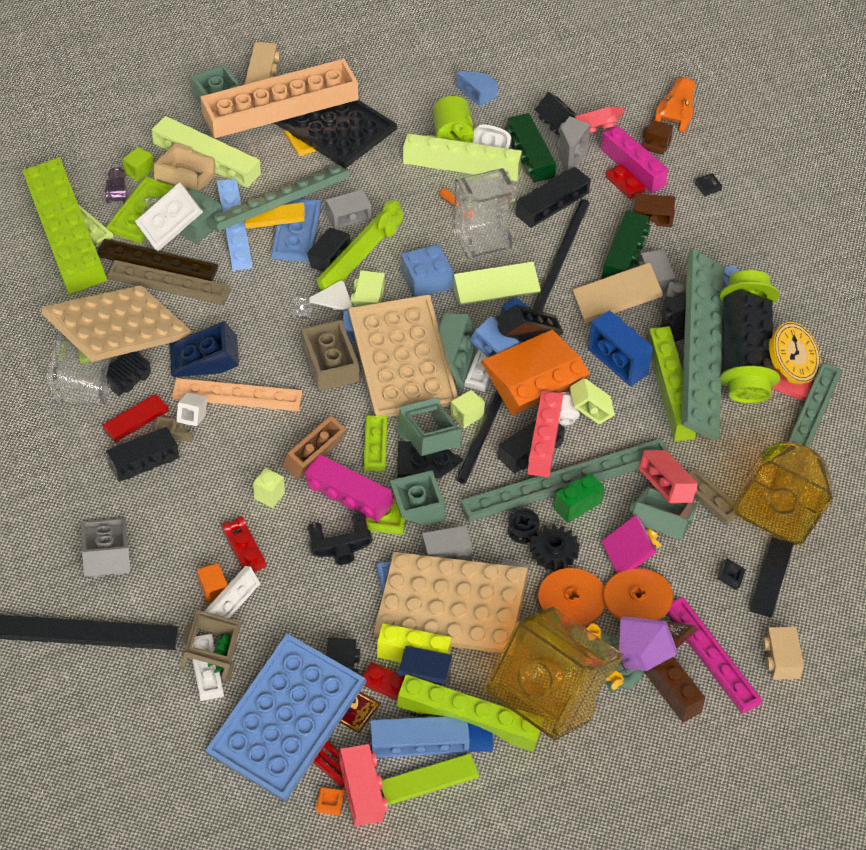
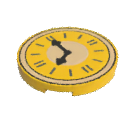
[769,322,821,385]

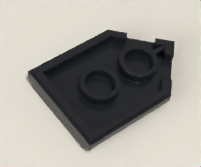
[397,441,463,478]

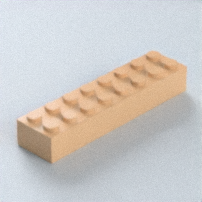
[200,59,358,138]

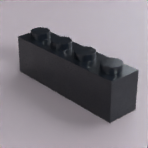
[515,167,591,228]
[496,305,564,341]

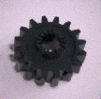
[530,524,580,571]

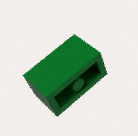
[554,473,604,523]

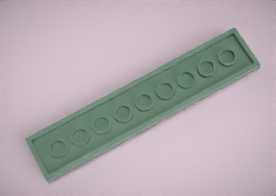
[682,249,724,441]

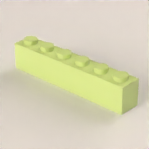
[151,116,261,188]
[403,133,522,181]

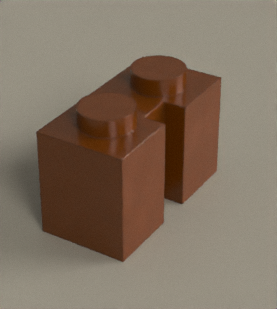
[633,193,675,227]

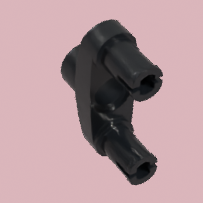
[307,513,373,565]

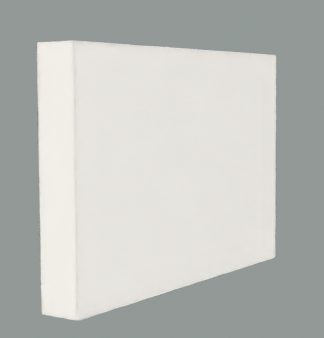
[135,182,203,251]

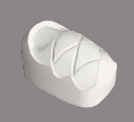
[473,125,511,149]

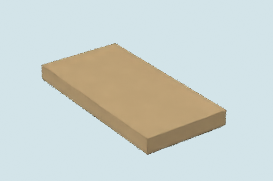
[573,262,663,323]

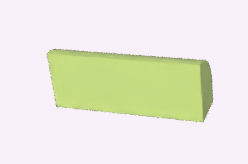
[453,262,541,305]

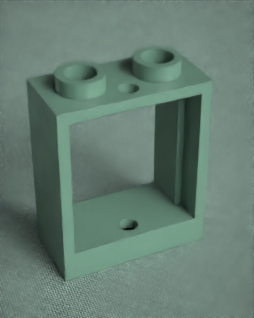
[630,486,698,540]

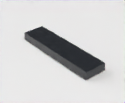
[749,537,794,618]

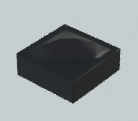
[695,173,722,196]
[717,558,746,590]

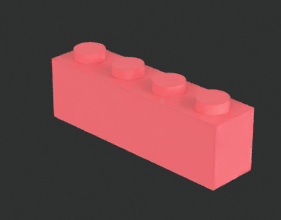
[528,391,563,478]

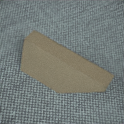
[153,416,193,442]

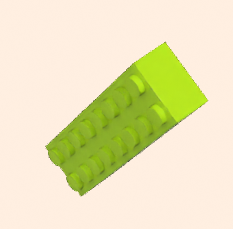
[22,157,108,294]

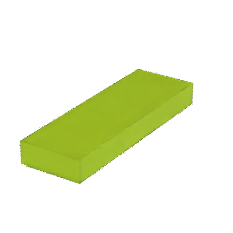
[364,415,387,471]

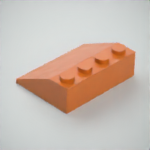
[481,330,590,416]

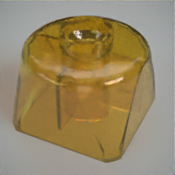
[733,442,833,546]

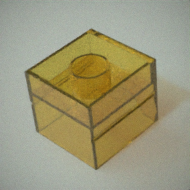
[484,607,624,741]

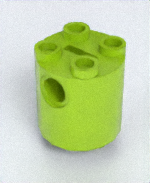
[433,96,474,143]

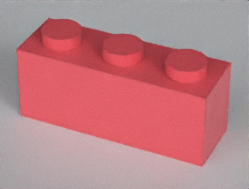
[639,450,698,503]
[338,744,388,826]

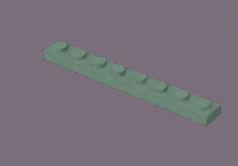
[207,165,350,231]

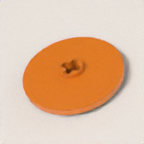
[538,568,606,628]
[604,568,673,620]

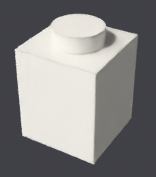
[177,393,207,426]

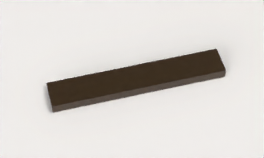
[97,238,218,281]

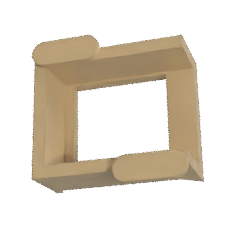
[154,143,215,191]

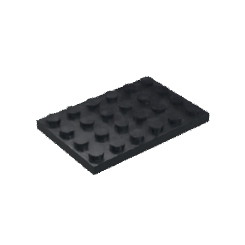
[274,100,397,169]

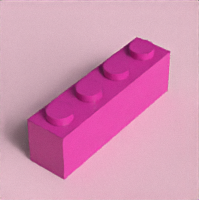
[601,125,668,194]
[305,454,394,522]

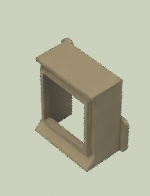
[180,609,242,682]

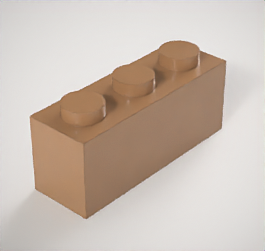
[282,416,347,480]

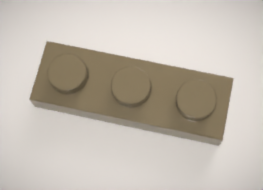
[689,468,743,525]

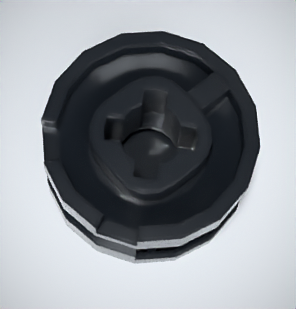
[508,508,539,544]

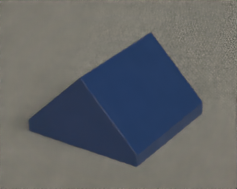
[398,646,452,684]

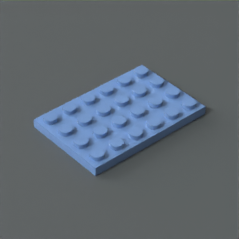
[205,633,367,802]

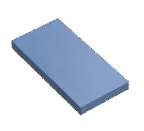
[271,199,322,262]

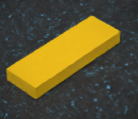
[245,202,305,229]

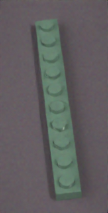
[460,439,670,522]

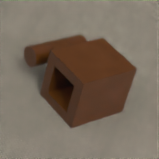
[642,120,673,155]

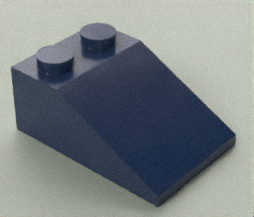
[170,321,239,377]

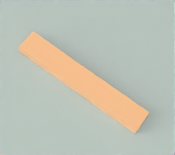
[172,378,303,411]

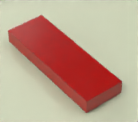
[102,394,169,443]

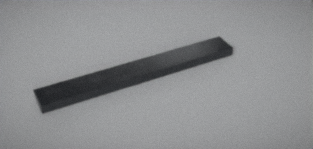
[0,615,179,650]

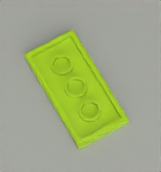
[106,176,175,244]

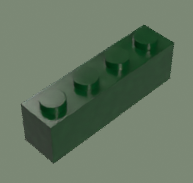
[505,113,556,183]
[602,210,651,279]

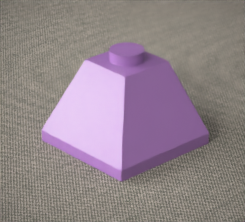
[619,616,678,671]

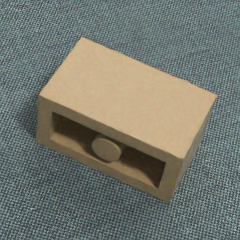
[763,627,804,680]

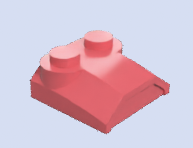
[575,106,625,134]

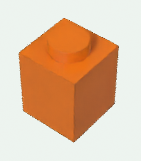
[197,563,227,604]

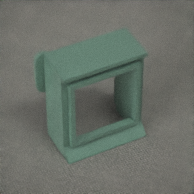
[396,397,462,456]

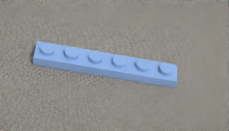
[217,178,252,271]

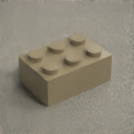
[301,320,359,391]

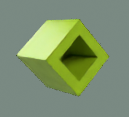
[122,147,154,182]

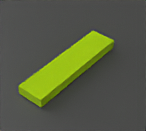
[380,753,479,805]

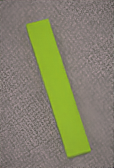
[316,210,386,291]

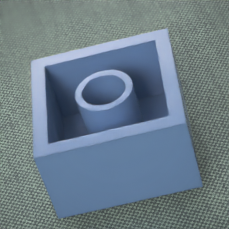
[401,244,453,297]

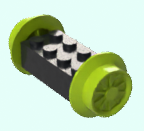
[720,270,780,403]

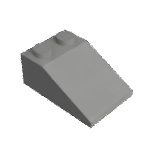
[80,518,130,577]

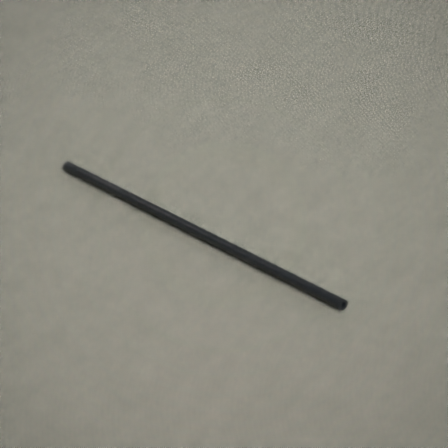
[456,199,589,484]

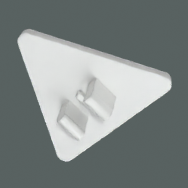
[309,281,353,310]

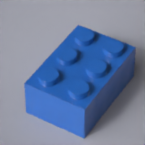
[588,310,653,387]

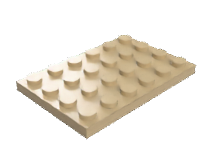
[41,285,192,362]
[348,294,458,417]
[374,552,528,654]

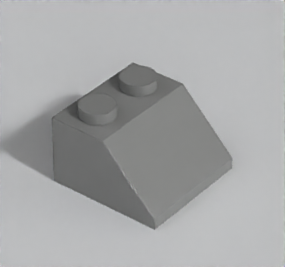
[557,116,590,171]

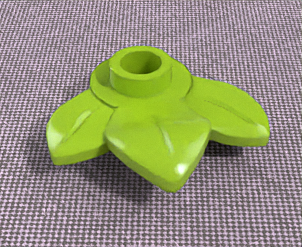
[377,200,403,238]

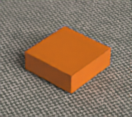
[316,787,345,816]

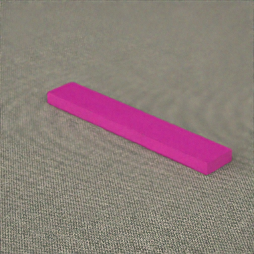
[666,597,762,714]

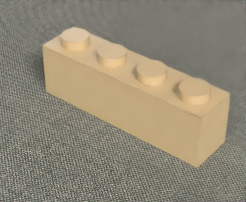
[244,42,280,85]

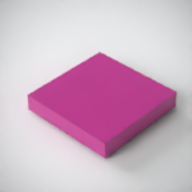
[602,515,657,573]

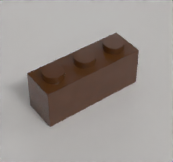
[643,657,705,723]

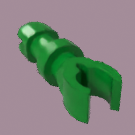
[208,634,231,673]

